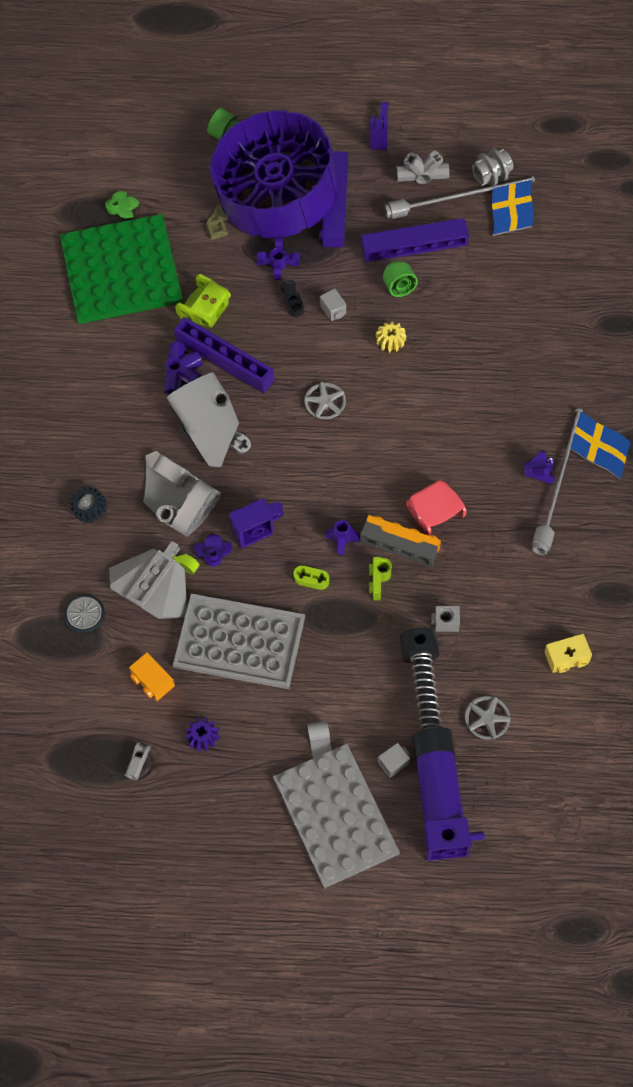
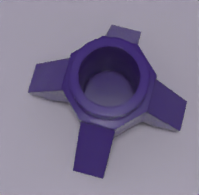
[524,450,555,484]
[325,520,360,555]

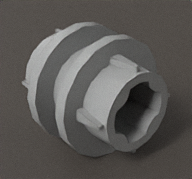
[472,148,513,186]

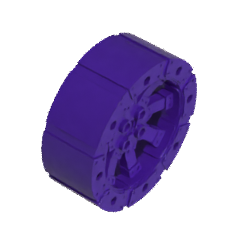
[210,110,339,238]

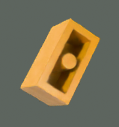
[129,652,175,701]

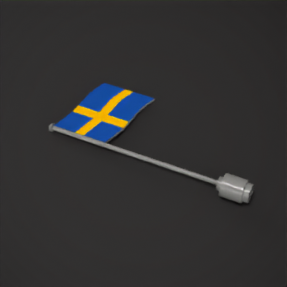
[383,176,535,236]
[532,408,630,555]

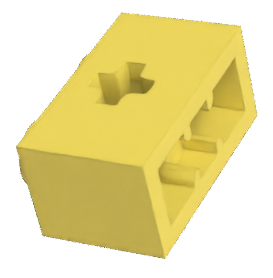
[544,634,592,673]

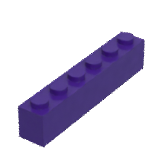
[319,151,348,247]
[361,218,469,263]
[174,317,274,394]

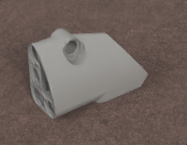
[167,372,239,468]

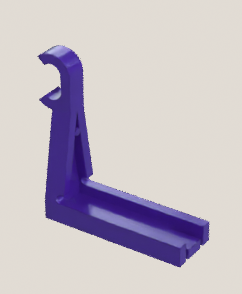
[370,101,389,151]

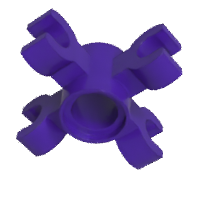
[257,238,300,280]

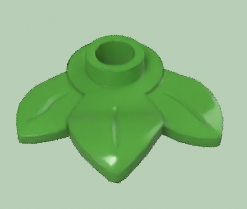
[105,191,139,218]

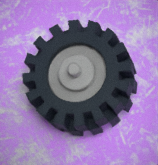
[70,486,107,523]

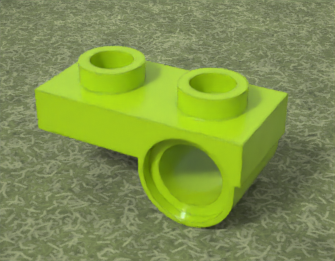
[369,557,392,600]

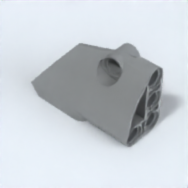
[143,451,221,537]

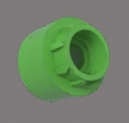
[207,108,239,140]
[383,261,418,297]

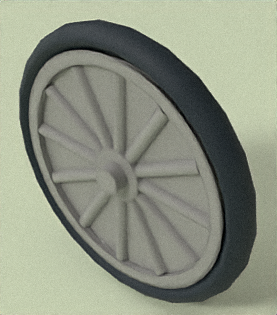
[64,595,105,633]

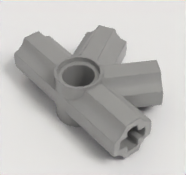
[396,151,449,184]

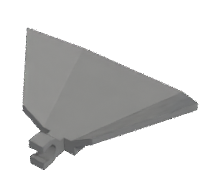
[109,541,187,619]

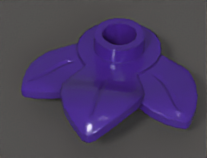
[194,534,232,567]

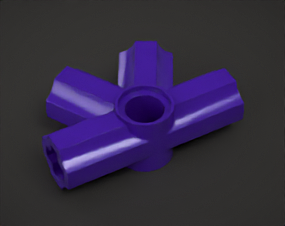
[164,341,203,395]

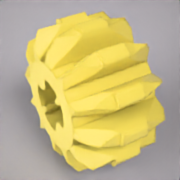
[376,321,406,353]

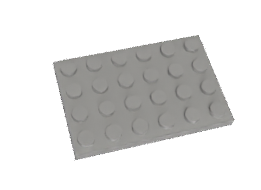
[173,594,305,689]
[273,744,400,889]

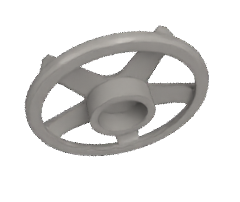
[305,382,346,419]
[465,696,511,740]

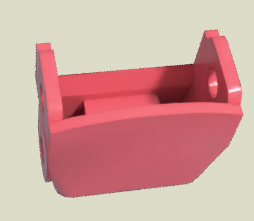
[406,480,466,535]

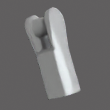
[125,742,150,780]

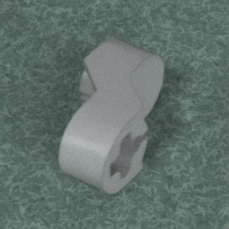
[229,431,251,454]

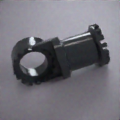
[280,280,304,317]

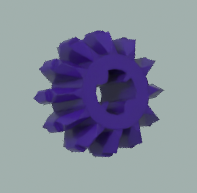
[185,717,219,752]

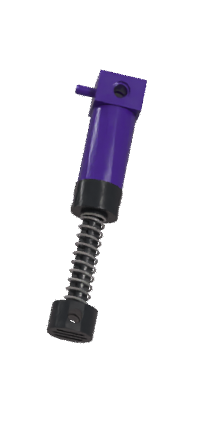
[399,627,485,861]

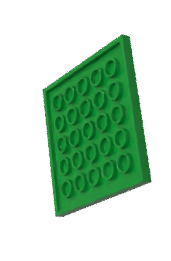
[60,214,183,324]

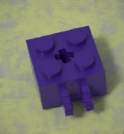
[229,498,283,549]

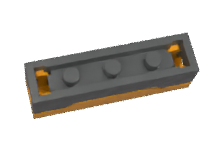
[360,515,441,567]

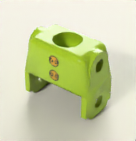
[175,274,231,328]

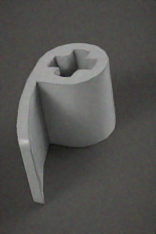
[307,720,332,759]

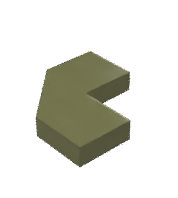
[206,204,229,240]

